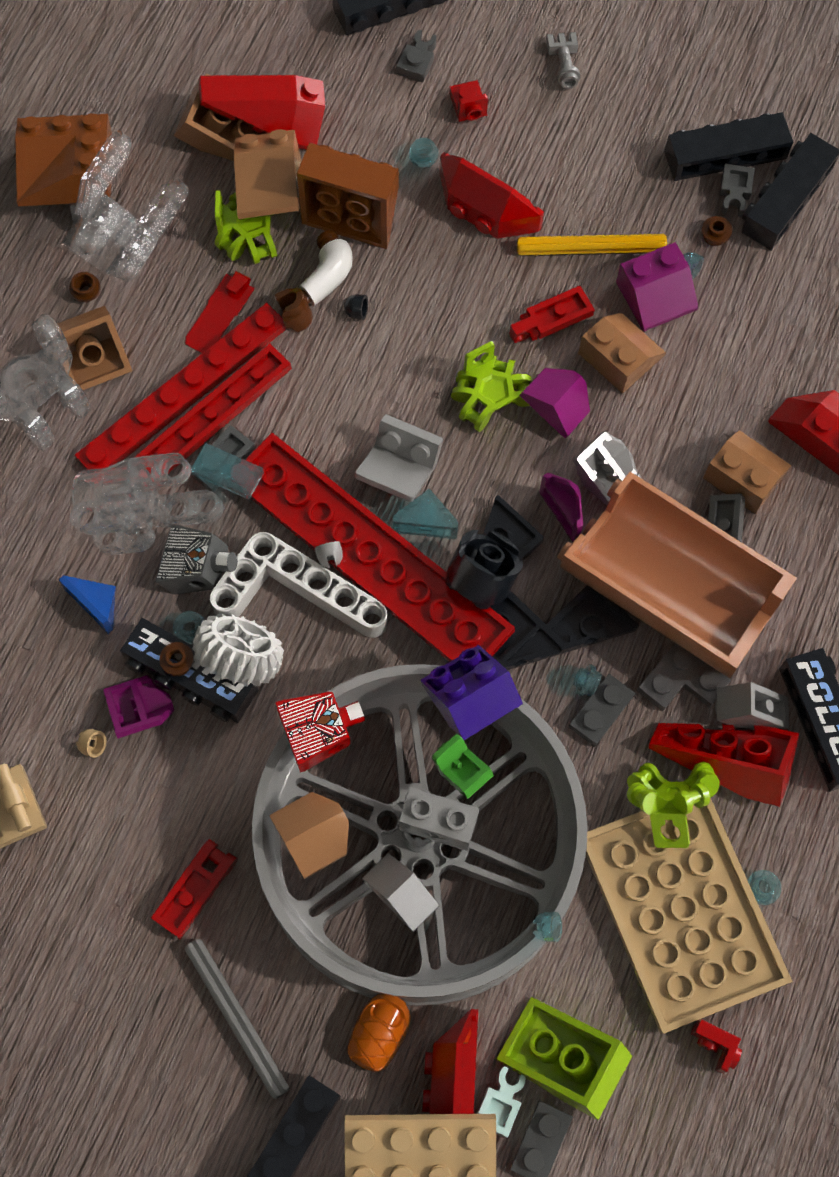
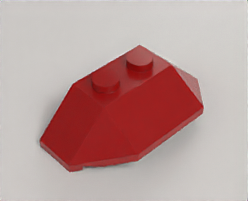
[439,152,544,239]
[768,390,839,475]
[422,1009,479,1114]

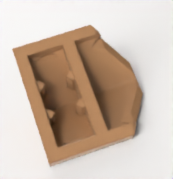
[269,792,349,879]

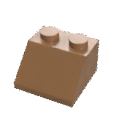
[46,305,132,394]
[578,313,666,394]
[703,430,792,514]

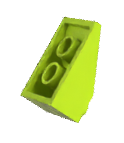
[496,997,632,1120]

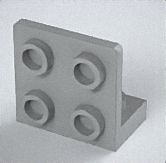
[355,414,444,502]

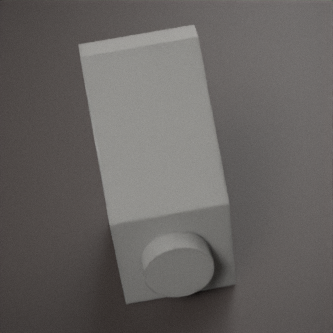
[715,682,789,730]

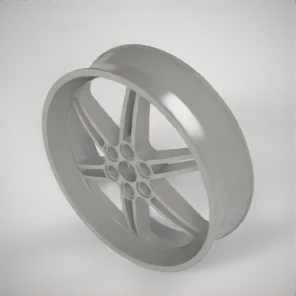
[252,664,588,1006]

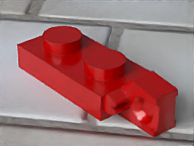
[509,285,595,344]

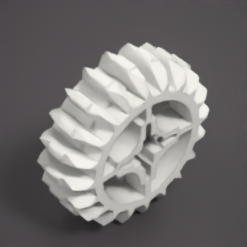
[192,614,284,687]

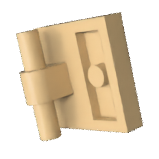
[0,764,48,849]

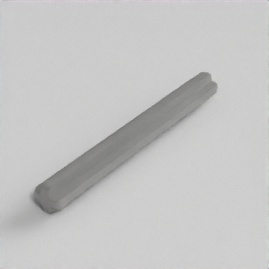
[185,939,289,1099]

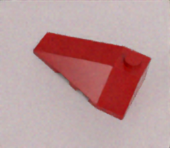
[198,75,325,150]
[649,723,799,807]

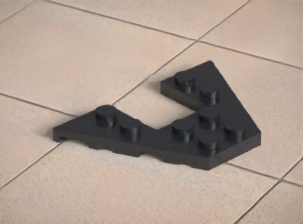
[483,495,639,670]

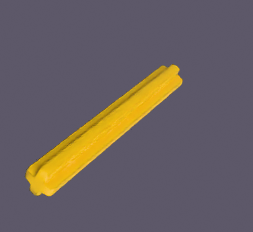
[517,234,667,255]

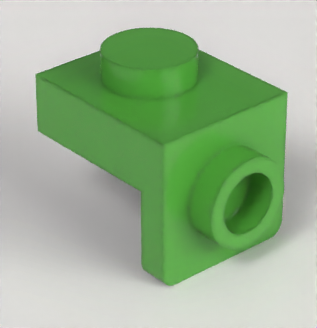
[432,734,494,799]

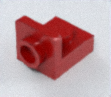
[449,80,488,122]
[690,1019,742,1073]

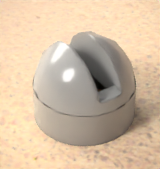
[315,541,343,568]

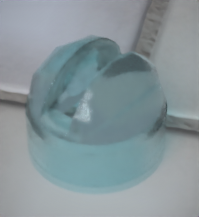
[683,252,704,279]
[533,912,562,942]

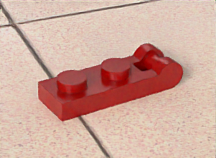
[151,839,238,940]

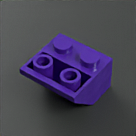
[420,645,523,740]

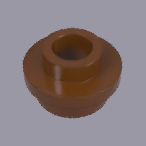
[701,216,732,246]
[69,272,101,302]
[159,642,194,676]

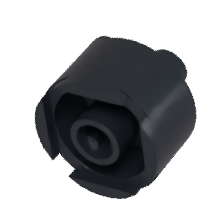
[445,530,523,609]

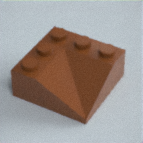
[15,113,114,207]
[297,142,399,249]

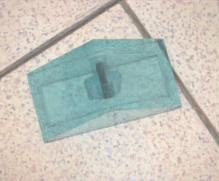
[393,489,459,539]

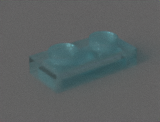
[191,443,264,500]

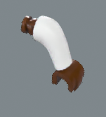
[275,230,353,332]

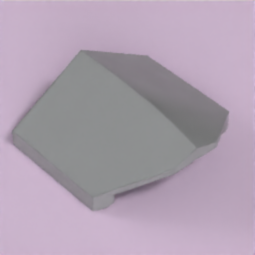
[573,431,641,505]

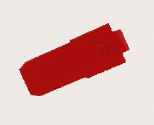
[185,271,255,353]

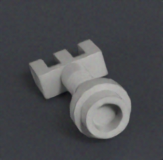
[546,32,581,89]

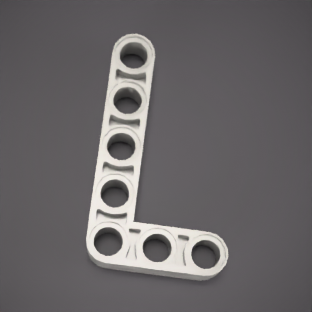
[210,532,387,638]

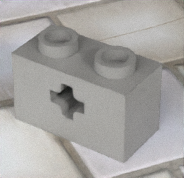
[399,787,480,851]

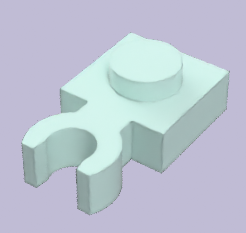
[476,1066,526,1139]

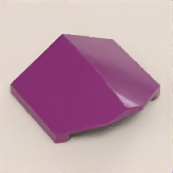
[519,368,590,439]
[539,473,583,542]
[103,675,174,739]

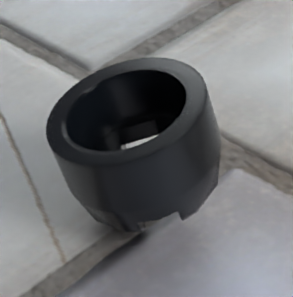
[344,294,368,320]

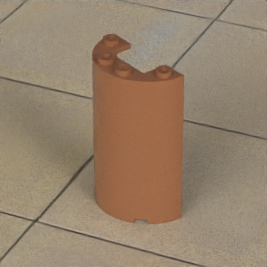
[557,471,797,679]

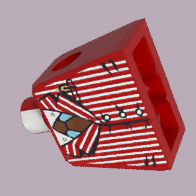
[275,692,365,773]

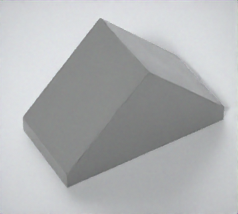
[362,853,439,932]

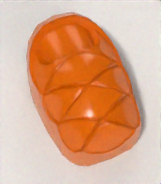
[347,993,410,1072]

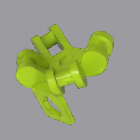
[214,190,277,265]
[451,341,532,432]
[627,762,720,848]

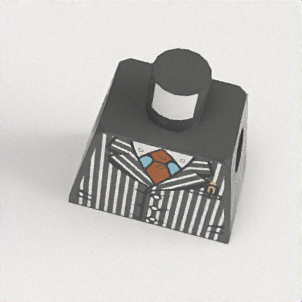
[155,525,238,594]

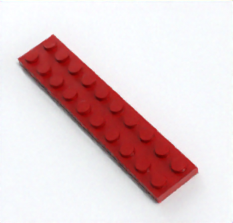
[229,433,515,662]

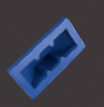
[59,575,116,634]

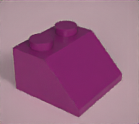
[616,242,698,332]

